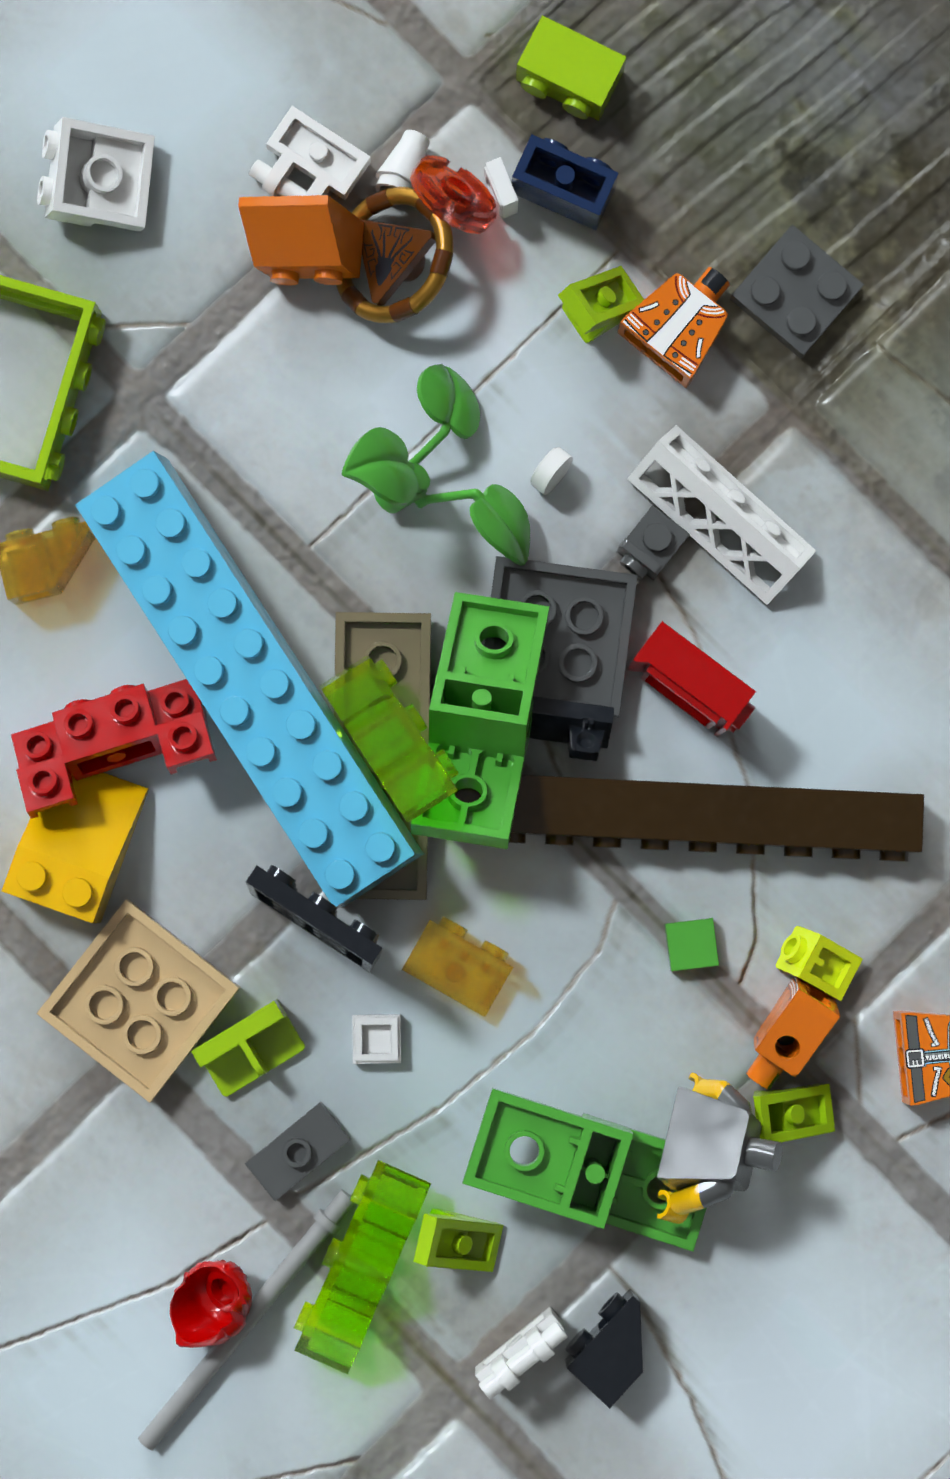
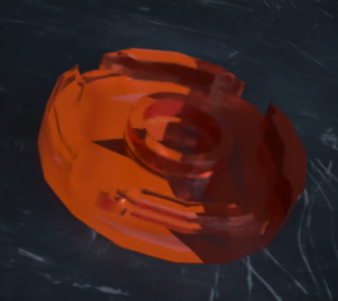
[410,155,497,234]

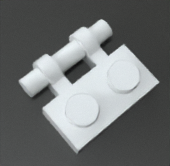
[249,106,371,200]
[475,1306,568,1400]

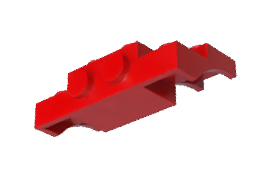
[11,679,217,819]

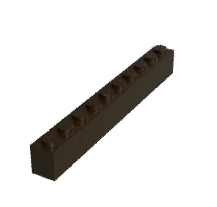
[455,775,924,862]

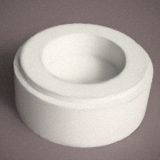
[531,447,573,495]

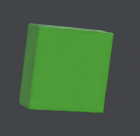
[664,918,719,971]

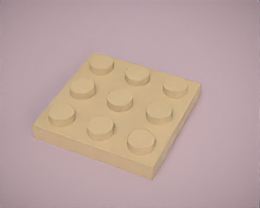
[36,899,241,1103]

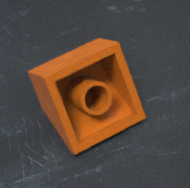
[238,195,364,286]

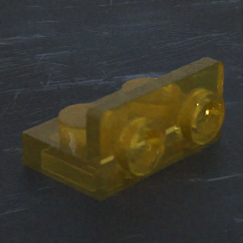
[402,916,514,1017]

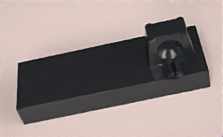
[529,697,614,761]

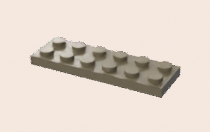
[334,612,431,900]

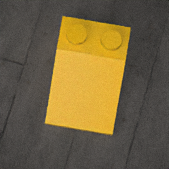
[1,773,149,924]

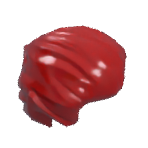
[169,1260,252,1348]

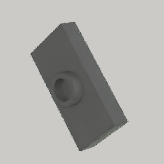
[245,1102,351,1201]

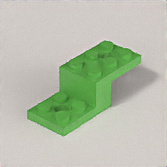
[411,592,550,849]
[462,1087,707,1252]

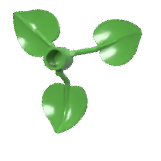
[341,364,530,566]

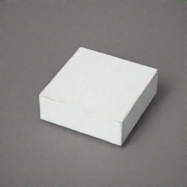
[484,157,518,219]
[352,1014,401,1064]

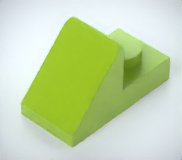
[558,266,644,343]
[753,1084,835,1142]
[413,1208,504,1272]

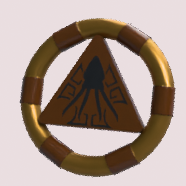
[336,187,454,323]

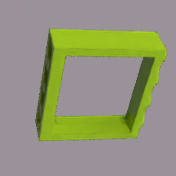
[0,275,106,491]

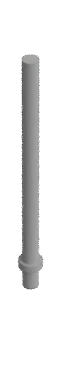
[138,1190,356,1451]

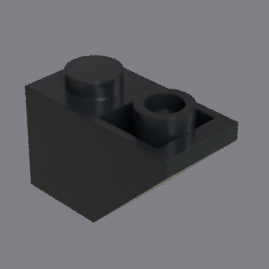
[565,1289,643,1409]

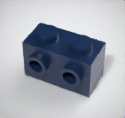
[512,134,619,230]

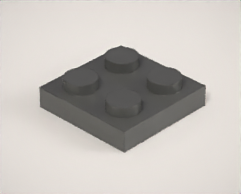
[730,224,864,359]

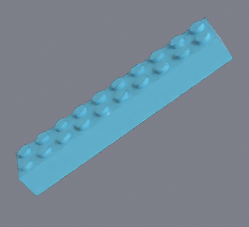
[75,451,424,908]

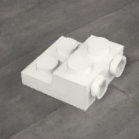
[37,117,155,232]

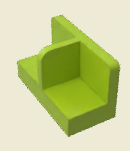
[191,999,305,1097]

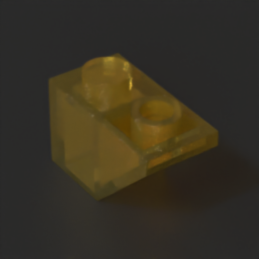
[0,517,96,605]

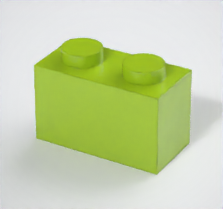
[516,15,627,121]

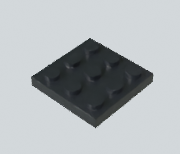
[246,865,382,973]

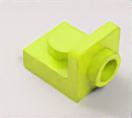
[776,926,863,1001]

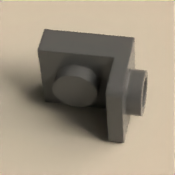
[617,505,690,581]

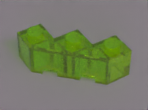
[319,655,459,823]
[294,1160,431,1374]

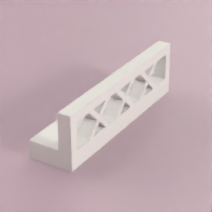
[627,425,816,605]

